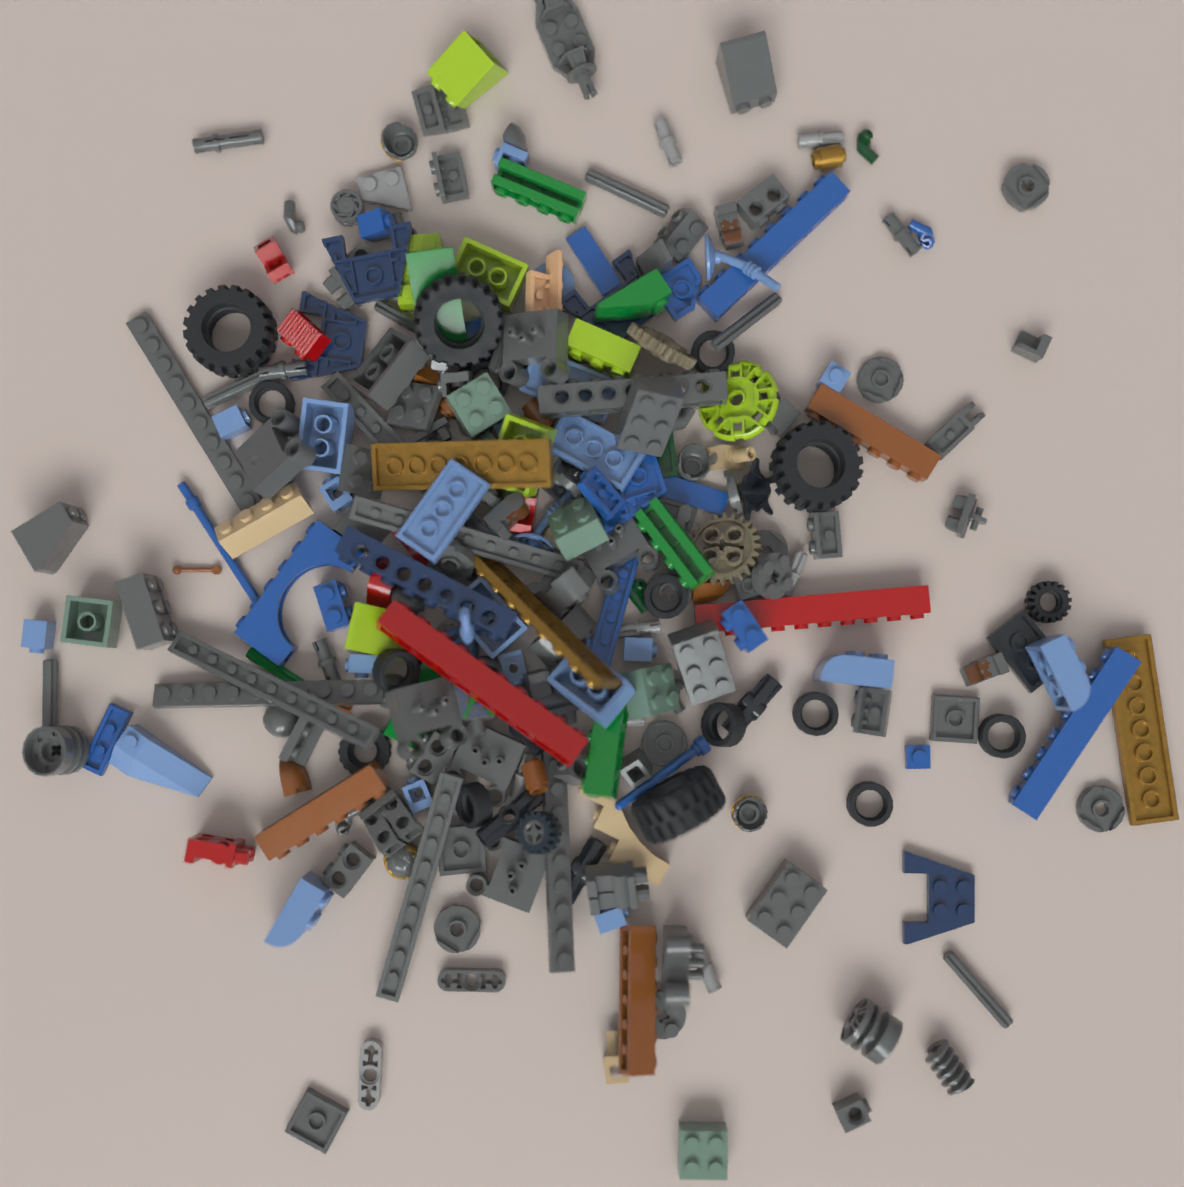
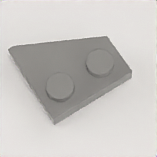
[356,166,412,212]

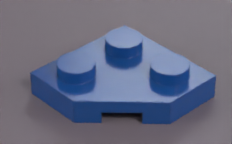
[662,258,701,322]

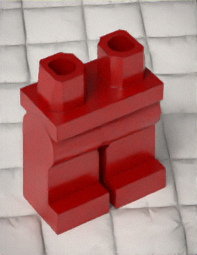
[184,833,256,869]

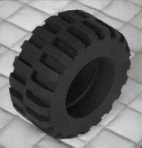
[413,272,504,368]
[183,285,278,379]
[769,420,863,513]
[631,765,726,844]

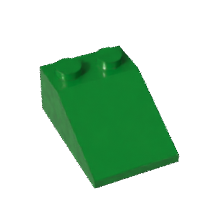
[593,268,672,322]

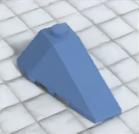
[109,724,213,797]

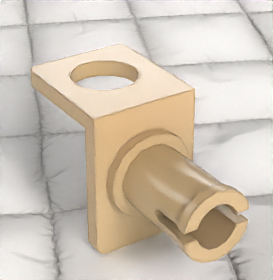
[705,445,756,471]
[603,1030,629,1085]

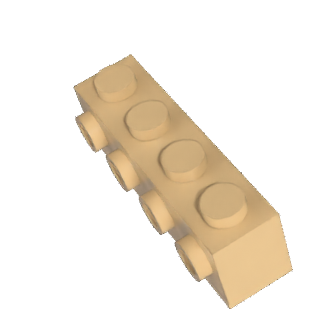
[214,482,314,559]

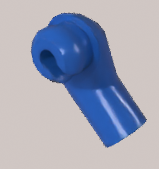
[908,219,935,249]

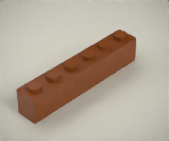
[804,384,941,483]
[254,759,391,861]
[618,925,658,1076]

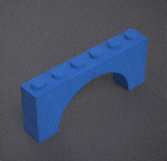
[234,520,366,666]

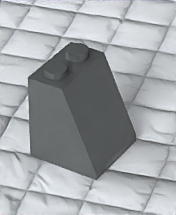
[716,30,777,114]
[11,502,89,575]

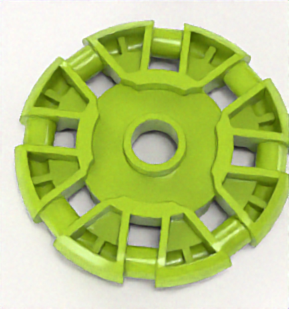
[698,360,779,442]

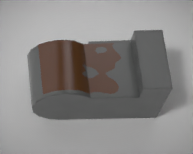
[713,201,744,251]
[483,493,530,541]
[959,652,1010,687]

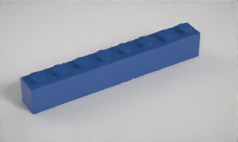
[697,171,851,323]
[1008,646,1142,820]

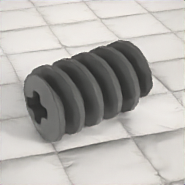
[925,1039,975,1095]

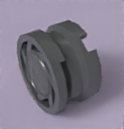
[330,190,365,227]

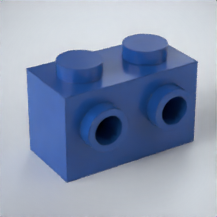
[313,580,353,632]
[720,600,769,653]

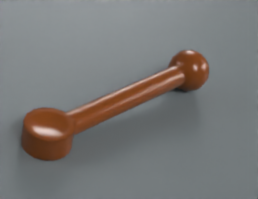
[172,565,222,575]

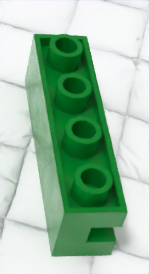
[491,157,587,224]
[634,497,717,590]
[581,705,628,800]

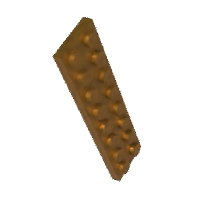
[371,438,554,491]
[473,555,623,689]
[1102,634,1179,826]

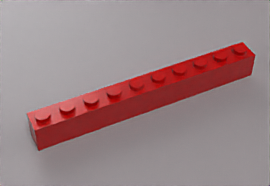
[693,585,931,636]
[376,600,589,768]

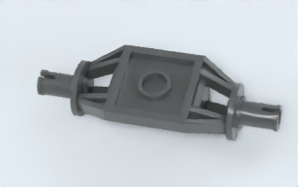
[534,0,598,100]

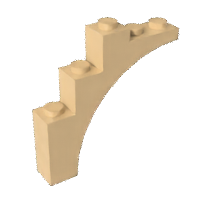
[577,737,670,886]

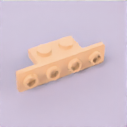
[525,250,563,312]

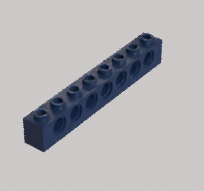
[334,526,518,642]

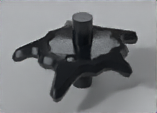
[737,458,773,521]

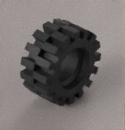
[1024,581,1072,623]

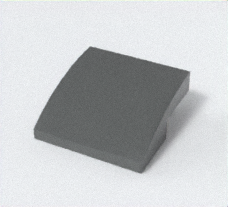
[411,85,470,136]

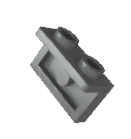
[429,151,470,204]
[654,208,709,263]
[807,511,843,560]
[851,686,892,737]

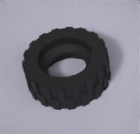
[338,729,392,774]

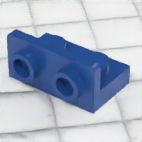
[576,466,625,521]

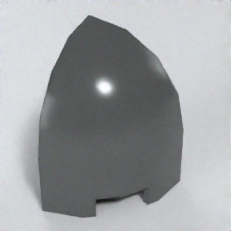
[503,122,527,152]

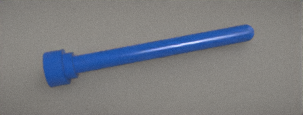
[615,735,711,810]

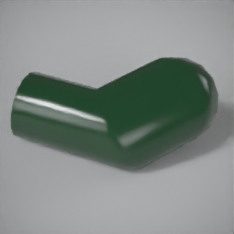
[856,129,879,165]
[629,578,648,614]

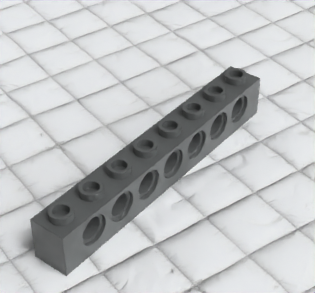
[537,369,728,419]

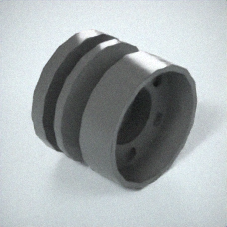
[22,725,90,776]
[840,998,903,1065]

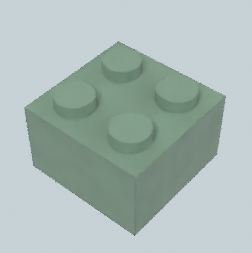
[445,372,512,440]
[546,497,609,561]
[60,595,122,648]
[620,663,680,720]
[678,1121,728,1180]

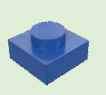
[905,745,931,769]

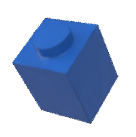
[356,207,396,243]

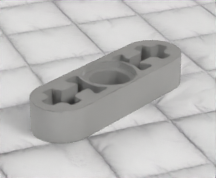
[358,1038,383,1110]

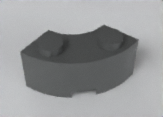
[535,566,590,618]
[529,603,596,667]

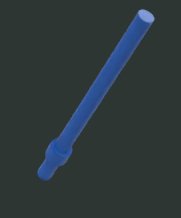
[177,481,260,602]

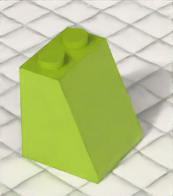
[427,30,509,109]
[344,602,408,661]

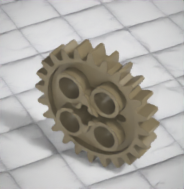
[626,322,697,371]
[691,512,762,586]

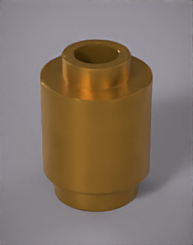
[811,144,846,171]

